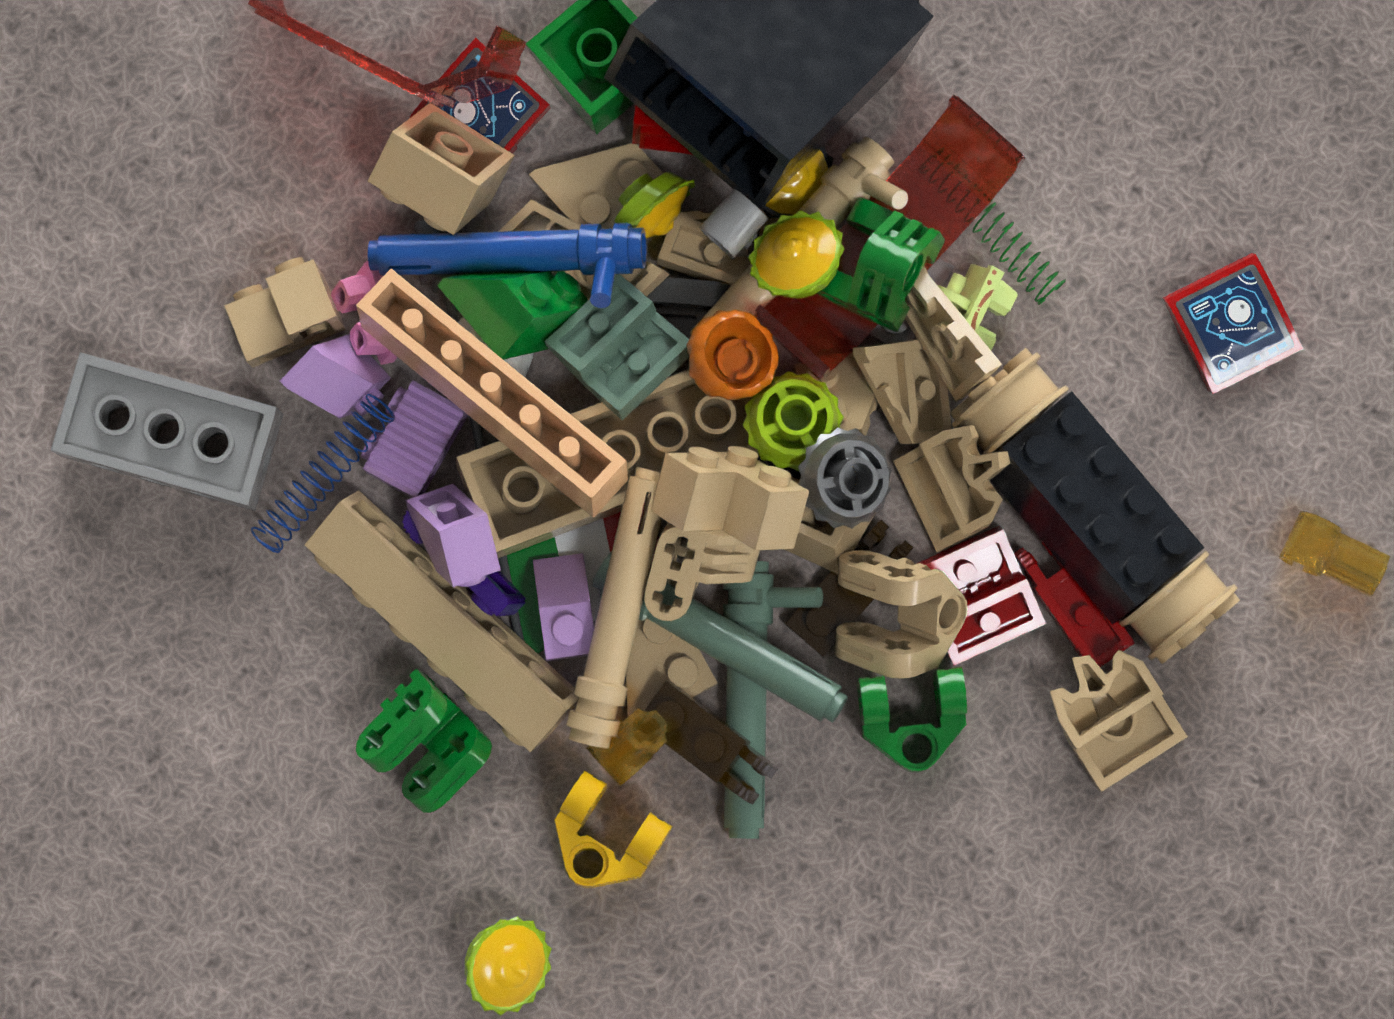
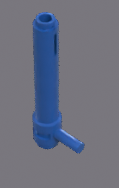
[368,223,647,308]

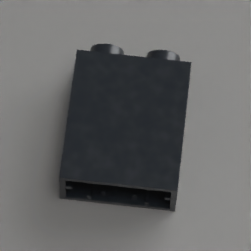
[604,0,934,210]

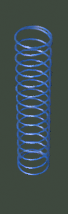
[251,394,395,553]

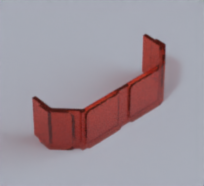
[248,0,527,108]
[754,95,1025,382]

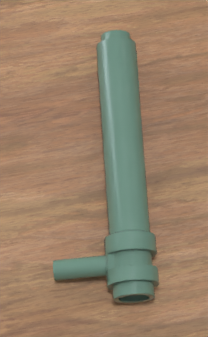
[592,551,848,723]
[723,561,823,839]

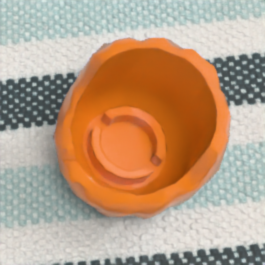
[686,309,779,400]

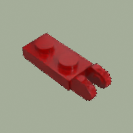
[1014,542,1135,667]

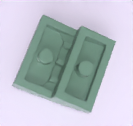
[545,274,689,421]

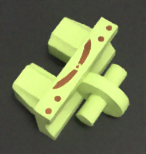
[938,264,1018,350]

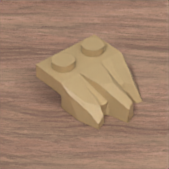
[894,425,1010,552]
[1050,650,1188,792]

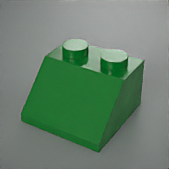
[526,0,638,135]
[437,271,588,360]

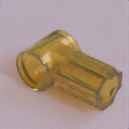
[1279,511,1390,597]
[586,708,667,787]

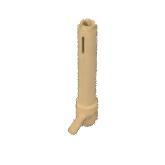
[690,136,908,334]
[566,467,662,748]

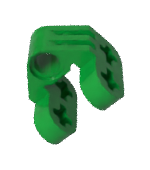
[816,197,945,332]
[857,667,967,773]
[356,669,492,813]

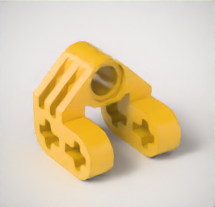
[555,770,672,888]

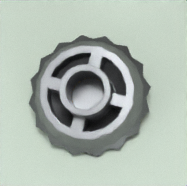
[798,427,892,529]

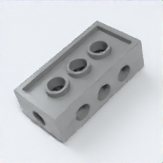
[51,352,284,511]

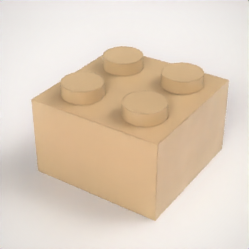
[368,103,515,235]

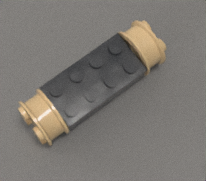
[950,348,1240,664]

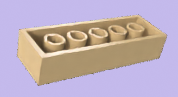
[456,369,759,558]

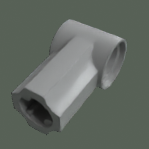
[699,189,768,260]

